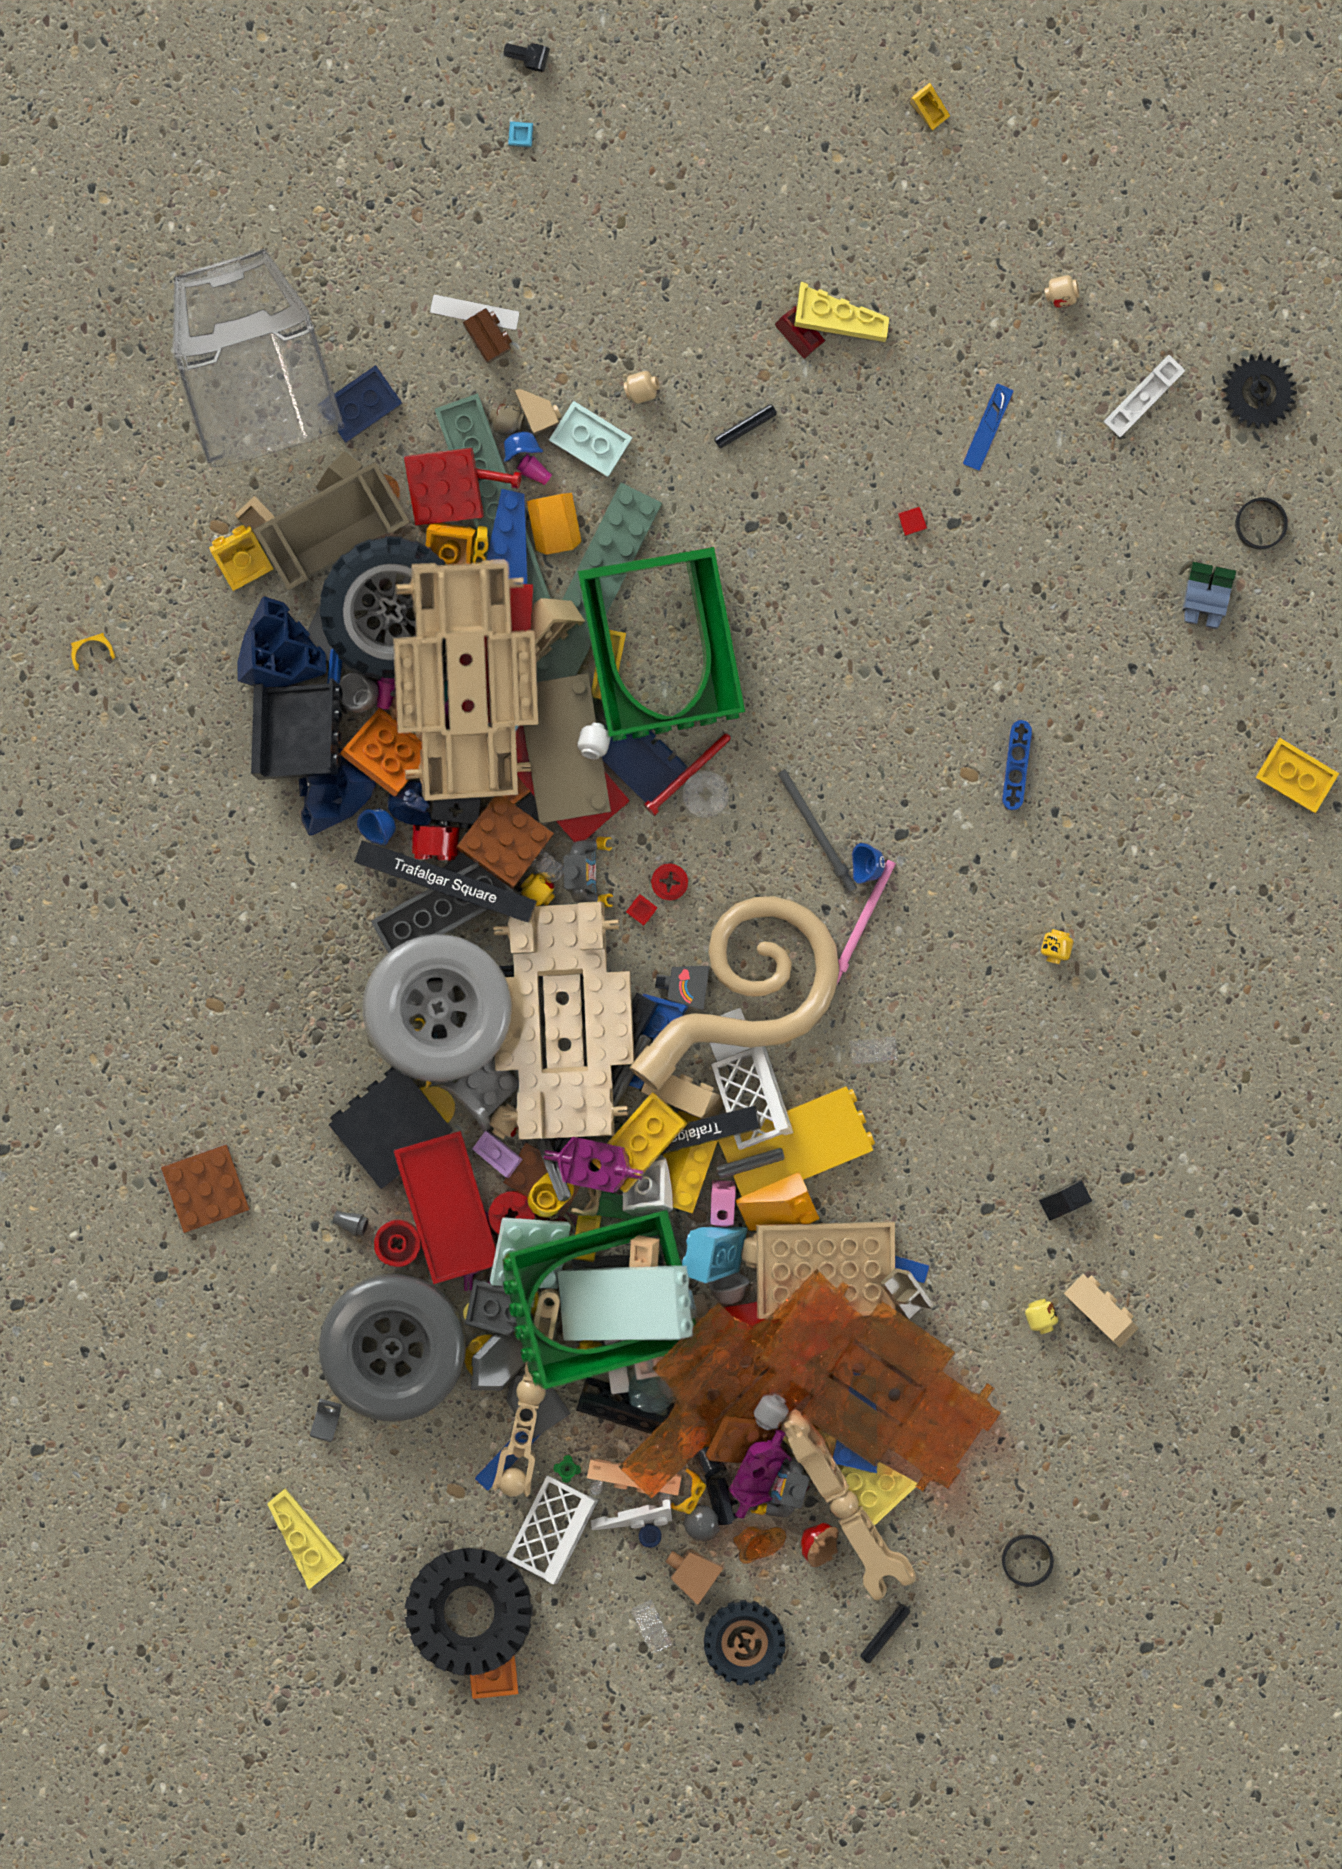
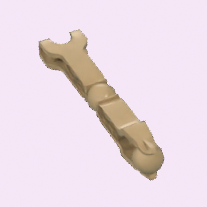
[493,1288,560,1497]
[782,1409,916,1600]

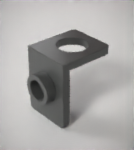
[310,1399,342,1442]

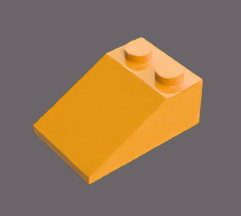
[735,1172,819,1231]

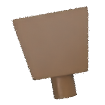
[665,1550,723,1604]

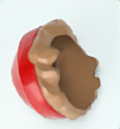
[801,1523,839,1567]

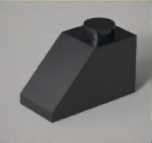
[1039,1179,1092,1221]

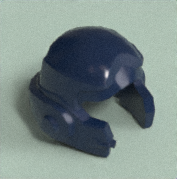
[387,780,431,826]

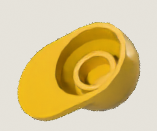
[527,1173,574,1217]

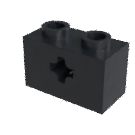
[431,797,482,829]

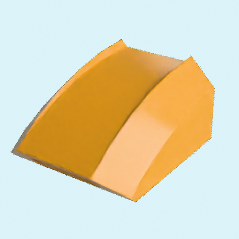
[527,493,582,555]
[426,522,476,565]

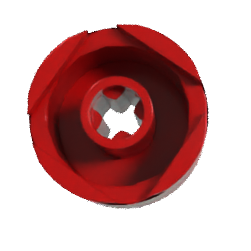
[412,825,459,860]
[489,1190,536,1234]
[374,1219,421,1267]

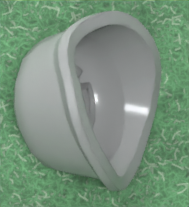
[709,1273,749,1305]

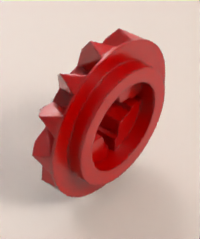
[651,863,688,901]

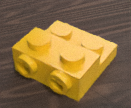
[209,525,273,591]

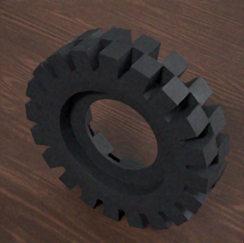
[405,1548,533,1676]

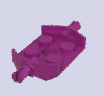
[544,1137,644,1193]
[729,1430,792,1519]

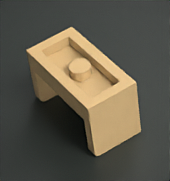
[235,496,274,541]

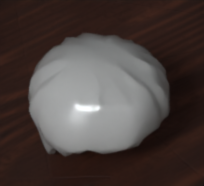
[339,672,379,713]

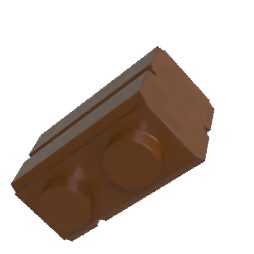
[463,308,512,364]

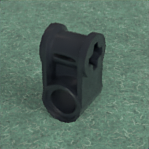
[694,1446,727,1481]

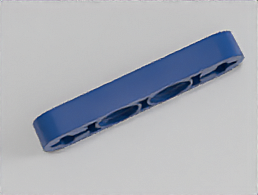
[1002,720,1032,810]

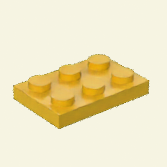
[1255,738,1339,813]

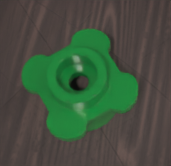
[553,1455,581,1483]

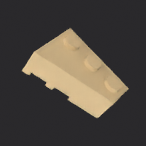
[531,598,585,662]
[641,1074,723,1119]
[1064,1274,1139,1348]

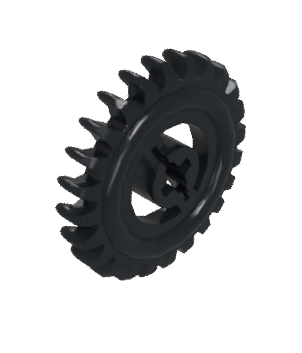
[1221,353,1298,430]

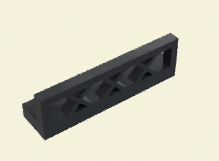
[576,1377,675,1438]

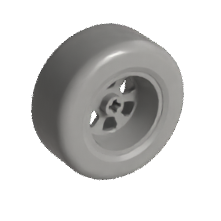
[362,935,512,1082]

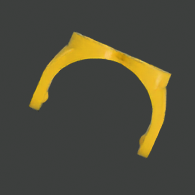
[473,526,488,564]
[71,633,116,671]
[670,1468,706,1514]

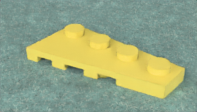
[794,282,889,342]
[267,1488,345,1589]

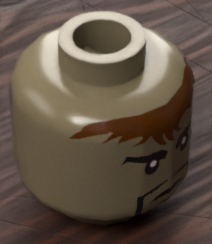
[489,403,525,436]

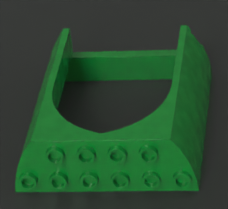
[578,547,745,741]
[502,1210,702,1389]

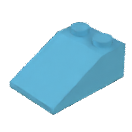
[682,1227,748,1283]

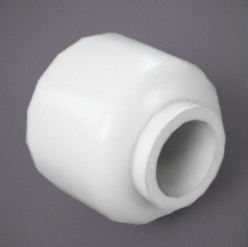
[578,723,611,759]

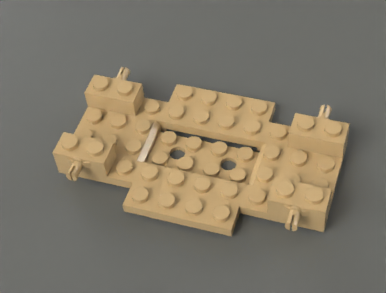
[393,559,538,801]
[494,902,635,1140]

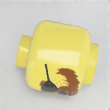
[1025,1298,1059,1334]

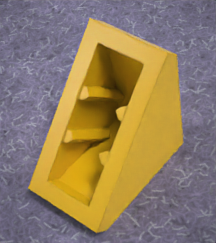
[910,83,950,130]

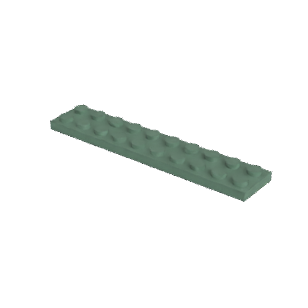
[435,394,550,608]
[536,482,662,682]

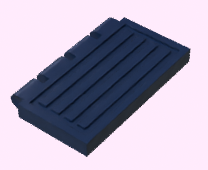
[602,724,688,802]

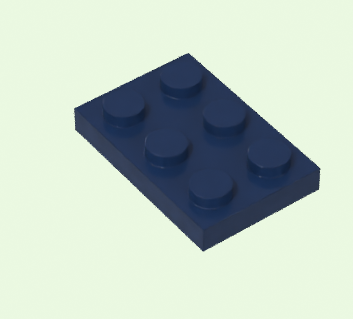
[319,365,403,443]

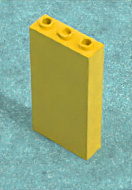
[718,1086,875,1197]

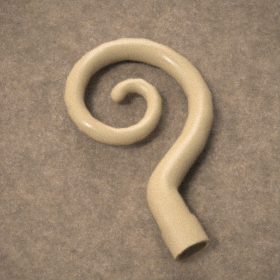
[629,896,839,1091]

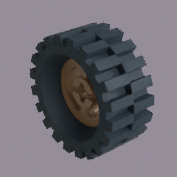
[704,1600,785,1686]

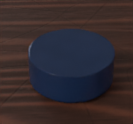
[638,1524,662,1548]

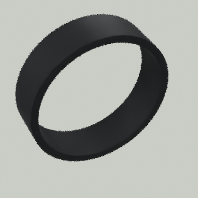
[1235,497,1288,549]
[1002,1534,1054,1587]

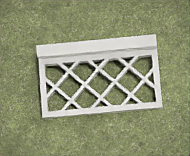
[711,1046,793,1150]
[506,1475,598,1584]

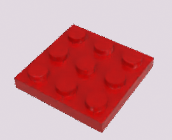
[404,448,484,526]

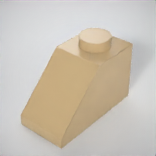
[515,389,561,435]

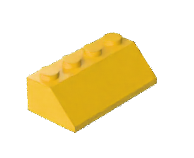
[663,1110,718,1214]

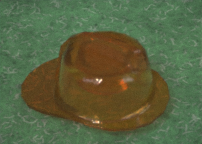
[733,1526,786,1564]

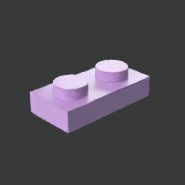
[472,1131,523,1178]

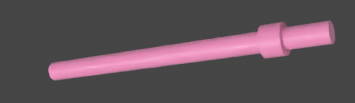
[837,860,896,984]

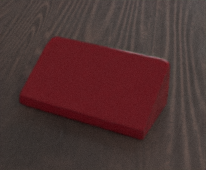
[775,306,826,359]

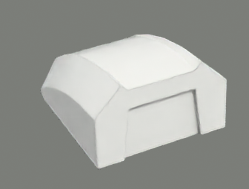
[623,1155,673,1216]

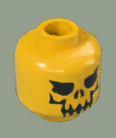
[1041,929,1074,964]

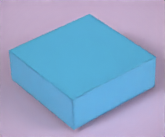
[508,121,533,147]

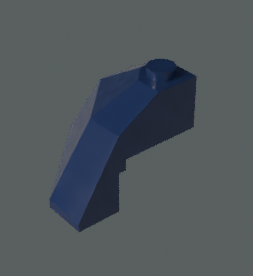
[237,596,326,687]
[298,748,376,836]

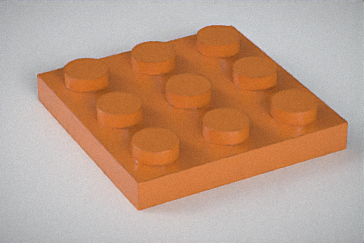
[340,708,422,797]

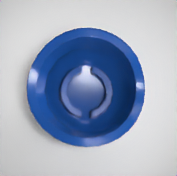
[504,432,544,463]
[357,809,396,846]
[852,843,885,884]

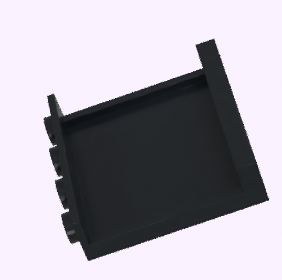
[251,679,343,780]
[328,1067,454,1189]

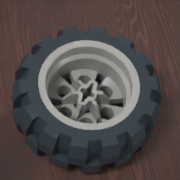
[320,536,447,680]

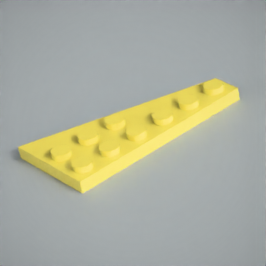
[780,1424,919,1526]

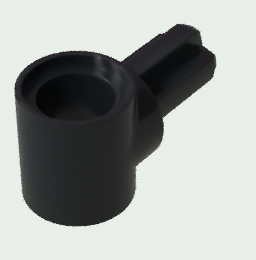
[503,43,550,72]

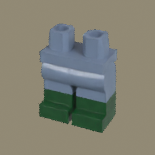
[1182,562,1236,629]

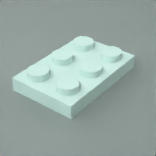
[549,401,632,477]

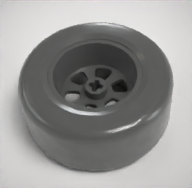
[319,1273,466,1422]

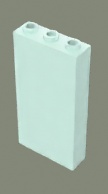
[558,1266,693,1340]

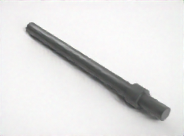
[778,769,857,892]

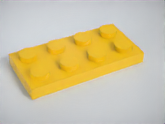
[592,1092,687,1193]

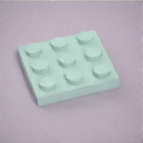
[490,1218,571,1289]

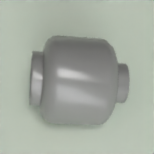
[754,1394,788,1430]

